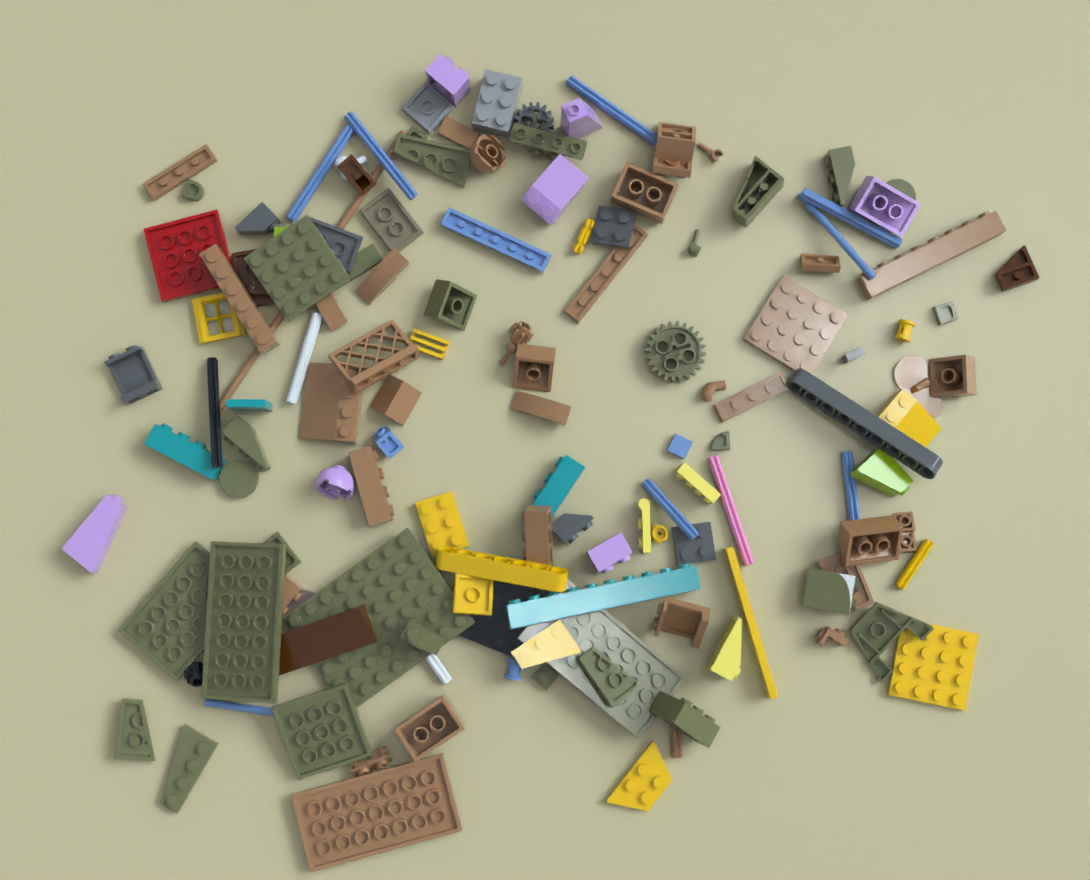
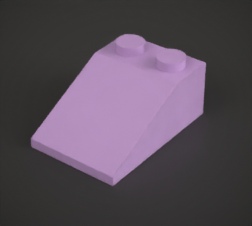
[521,154,589,224]
[848,176,921,238]

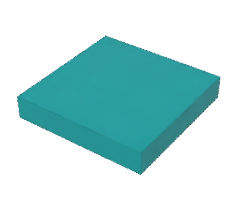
[226,399,273,411]

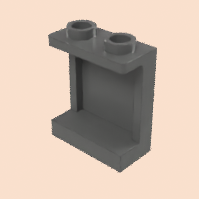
[104,345,163,405]

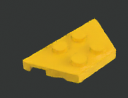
[606,741,672,811]

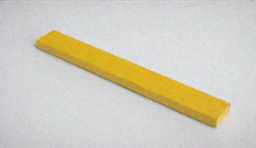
[724,547,778,699]

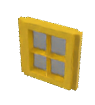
[192,293,246,344]

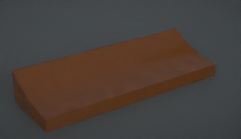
[279,604,377,675]

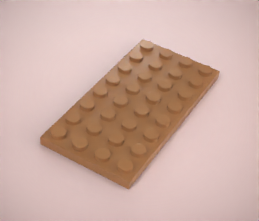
[291,753,463,872]

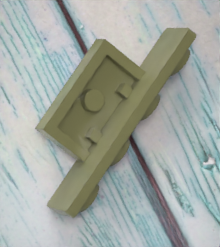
[510,123,587,161]

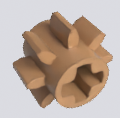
[508,321,533,344]

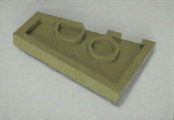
[577,647,643,708]
[115,698,155,761]

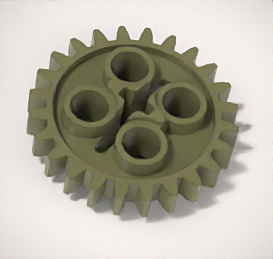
[644,321,706,383]

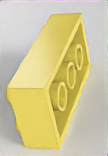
[675,463,721,504]

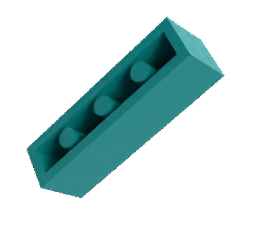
[144,423,227,480]
[524,455,585,517]

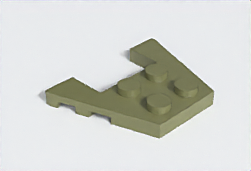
[850,602,934,683]

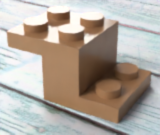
[652,122,696,179]

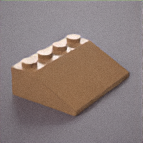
[300,363,363,444]

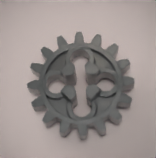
[514,102,554,132]

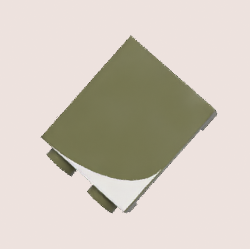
[803,568,860,615]

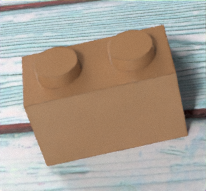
[513,343,556,392]
[929,355,977,397]

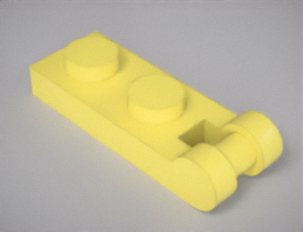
[637,498,651,553]

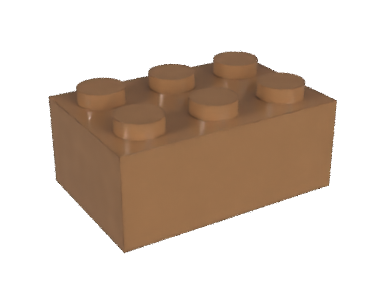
[610,162,679,224]
[394,694,466,762]

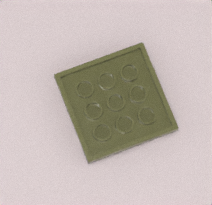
[244,215,351,322]
[272,682,373,780]

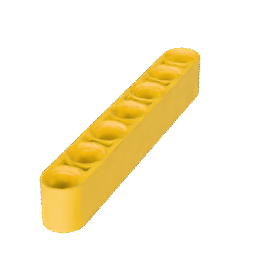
[436,546,568,592]

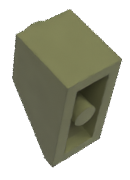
[400,618,447,655]

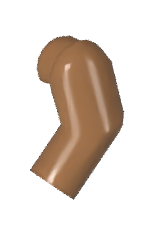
[701,380,726,402]

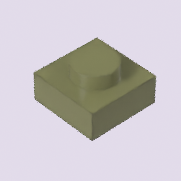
[532,662,559,690]

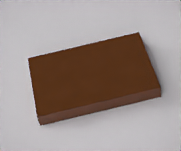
[231,249,275,307]

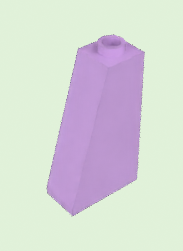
[561,98,602,139]
[61,494,127,573]

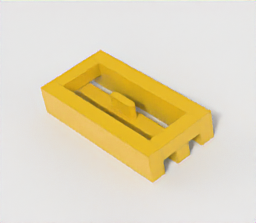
[410,329,450,360]

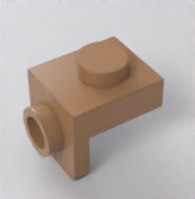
[816,626,849,647]

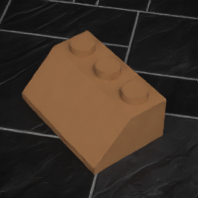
[838,515,904,567]

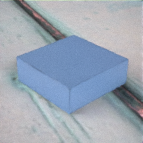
[667,434,693,459]

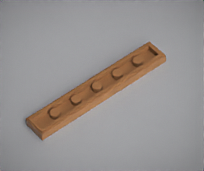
[564,224,649,324]

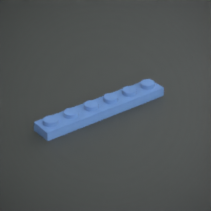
[441,207,552,273]

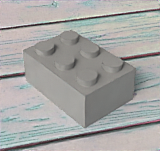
[472,69,522,138]

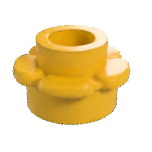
[650,524,669,543]

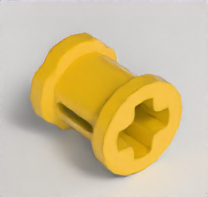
[894,319,916,343]

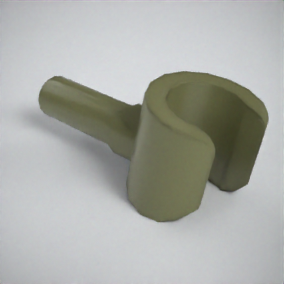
[688,229,701,257]

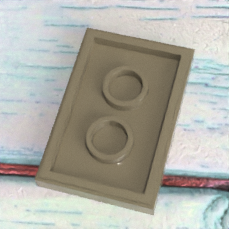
[359,188,424,252]

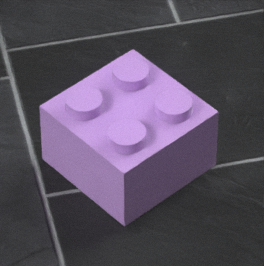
[425,54,471,107]
[586,532,633,573]

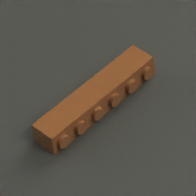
[199,244,280,354]

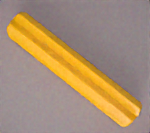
[895,539,934,590]

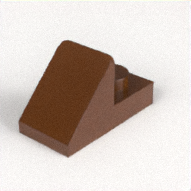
[337,154,376,196]

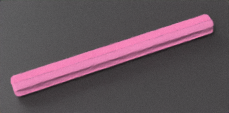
[708,455,754,566]

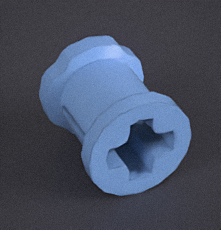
[504,658,522,681]

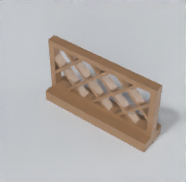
[328,319,419,394]

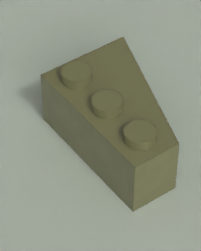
[732,156,784,228]
[649,691,720,748]

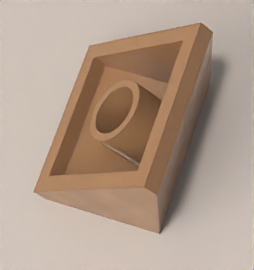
[370,375,422,426]

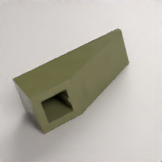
[824,146,855,207]
[221,415,271,470]

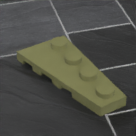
[394,133,470,187]
[160,724,219,813]

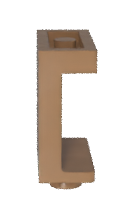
[652,596,711,649]

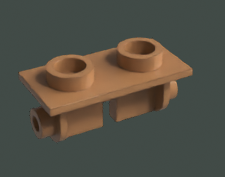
[350,746,392,776]

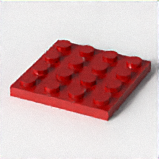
[144,209,233,302]

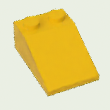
[877,389,942,447]

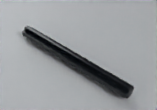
[207,357,223,468]

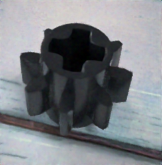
[184,662,203,687]

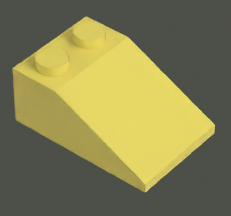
[706,616,742,681]

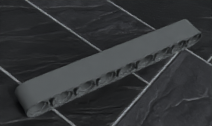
[787,369,943,479]

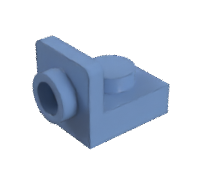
[372,426,404,459]

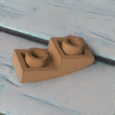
[316,293,348,331]
[892,511,917,554]

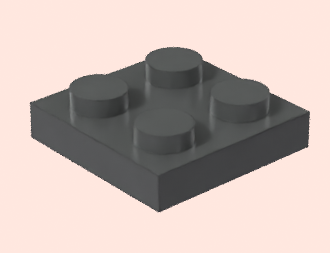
[591,206,636,249]
[672,522,716,565]

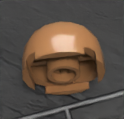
[469,134,508,174]

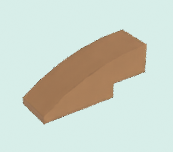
[356,248,409,305]
[511,391,571,426]

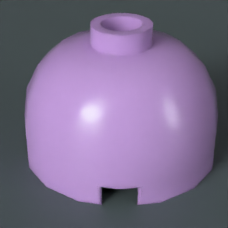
[314,465,355,500]

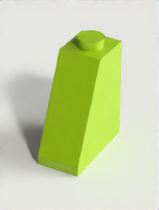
[850,448,913,497]

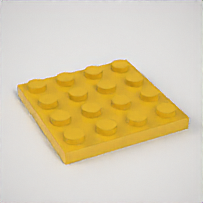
[887,624,979,711]

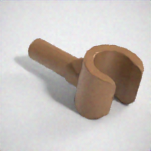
[698,143,723,162]
[499,340,518,366]

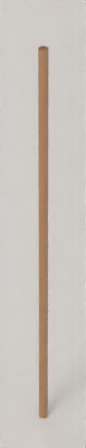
[220,130,407,413]

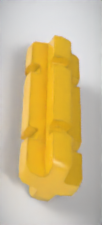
[572,218,595,255]

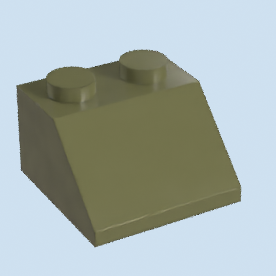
[423,279,477,331]

